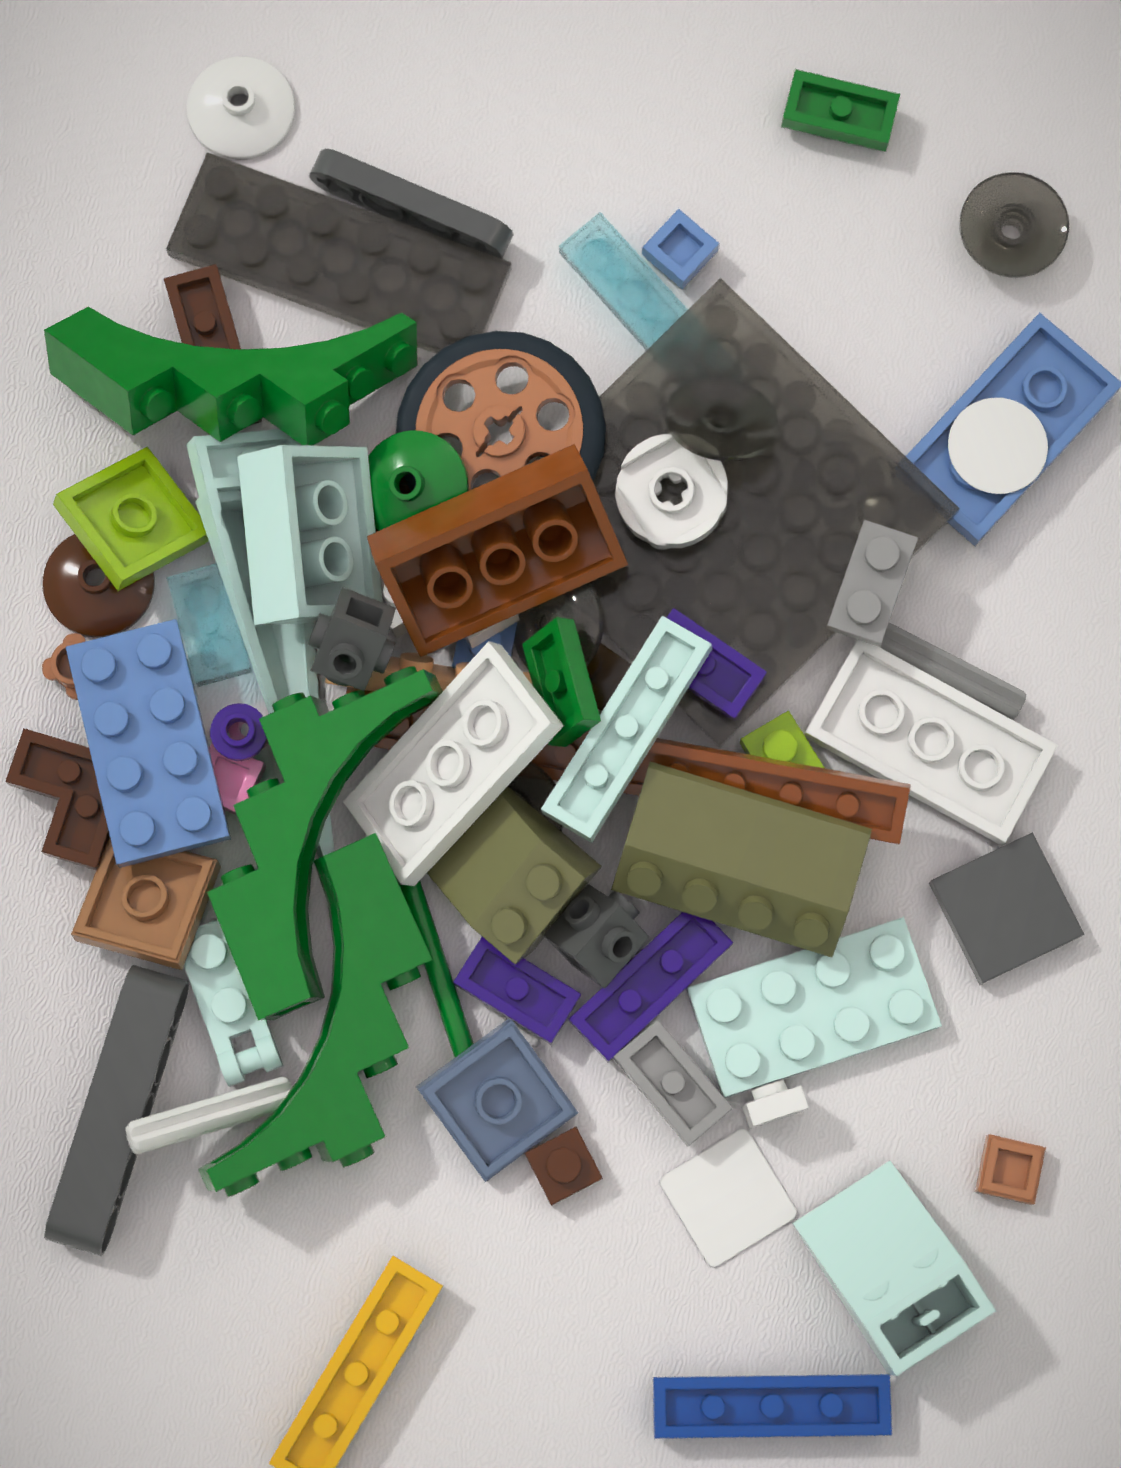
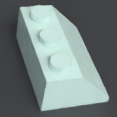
[237,445,383,625]

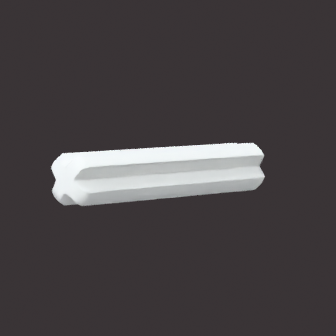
[126,1077,292,1154]

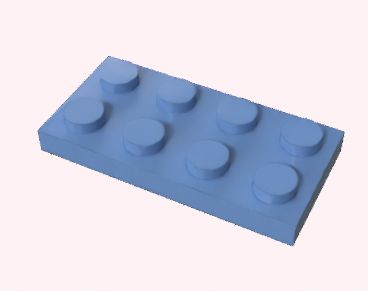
[892,313,1121,546]
[66,619,231,868]

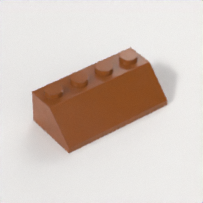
[367,444,628,657]

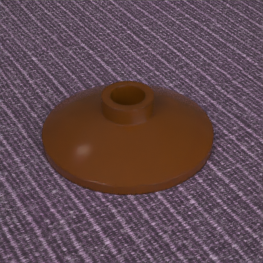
[42,534,155,637]

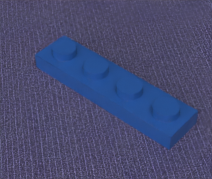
[653,1374,892,1438]

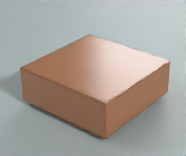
[975,1134,1046,1205]

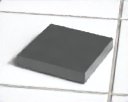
[929,832,1085,985]

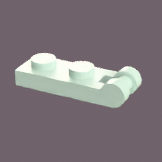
[184,919,283,1087]

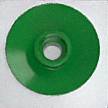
[368,430,469,531]

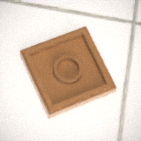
[71,837,221,970]

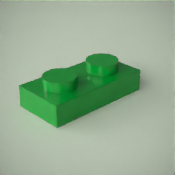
[781,69,900,152]
[522,617,601,747]

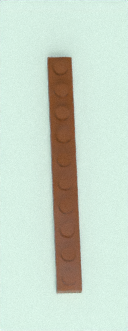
[346,687,911,844]

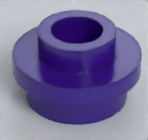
[210,703,267,761]

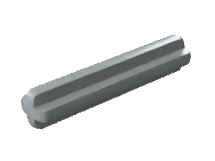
[880,623,1026,720]

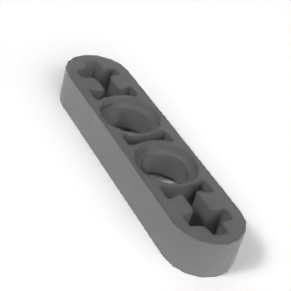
[309,149,514,261]

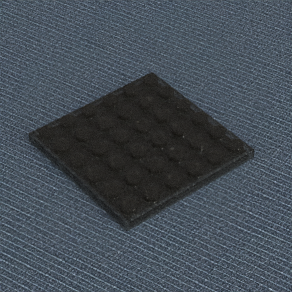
[533,278,960,748]

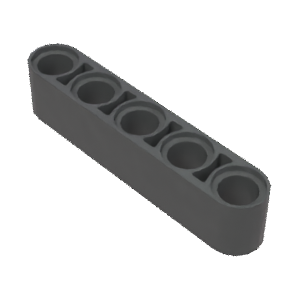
[44,965,189,1256]

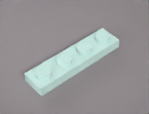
[541,616,712,843]

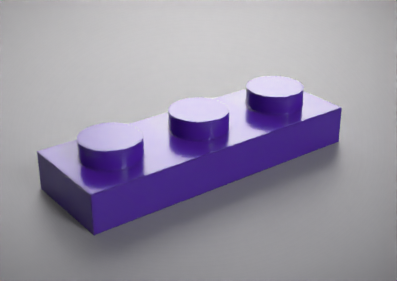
[569,912,733,1063]

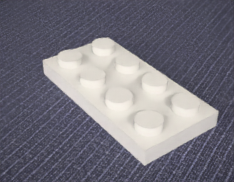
[804,640,1058,846]
[343,641,563,886]

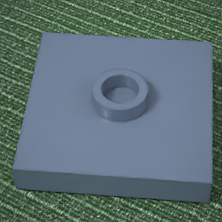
[416,1018,578,1182]

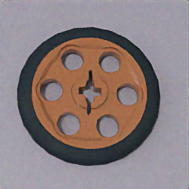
[395,331,606,492]

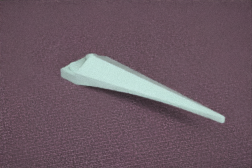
[186,429,334,858]

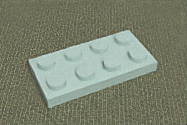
[686,917,942,1098]

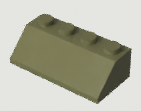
[611,761,872,957]

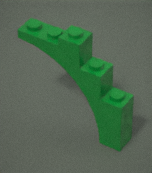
[44,306,418,446]
[207,666,443,1020]
[198,833,432,1197]

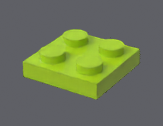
[53,446,209,591]

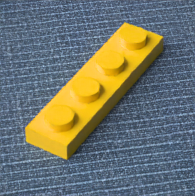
[269,1255,443,1468]

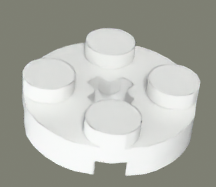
[615,434,728,550]

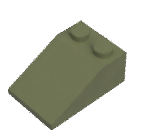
[427,786,602,964]

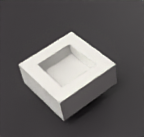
[742,1080,809,1129]

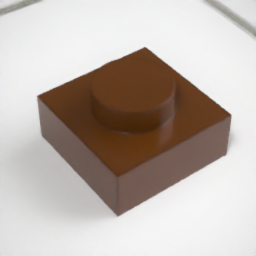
[525,1127,603,1206]

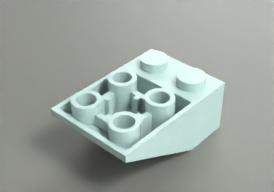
[792,1161,996,1376]

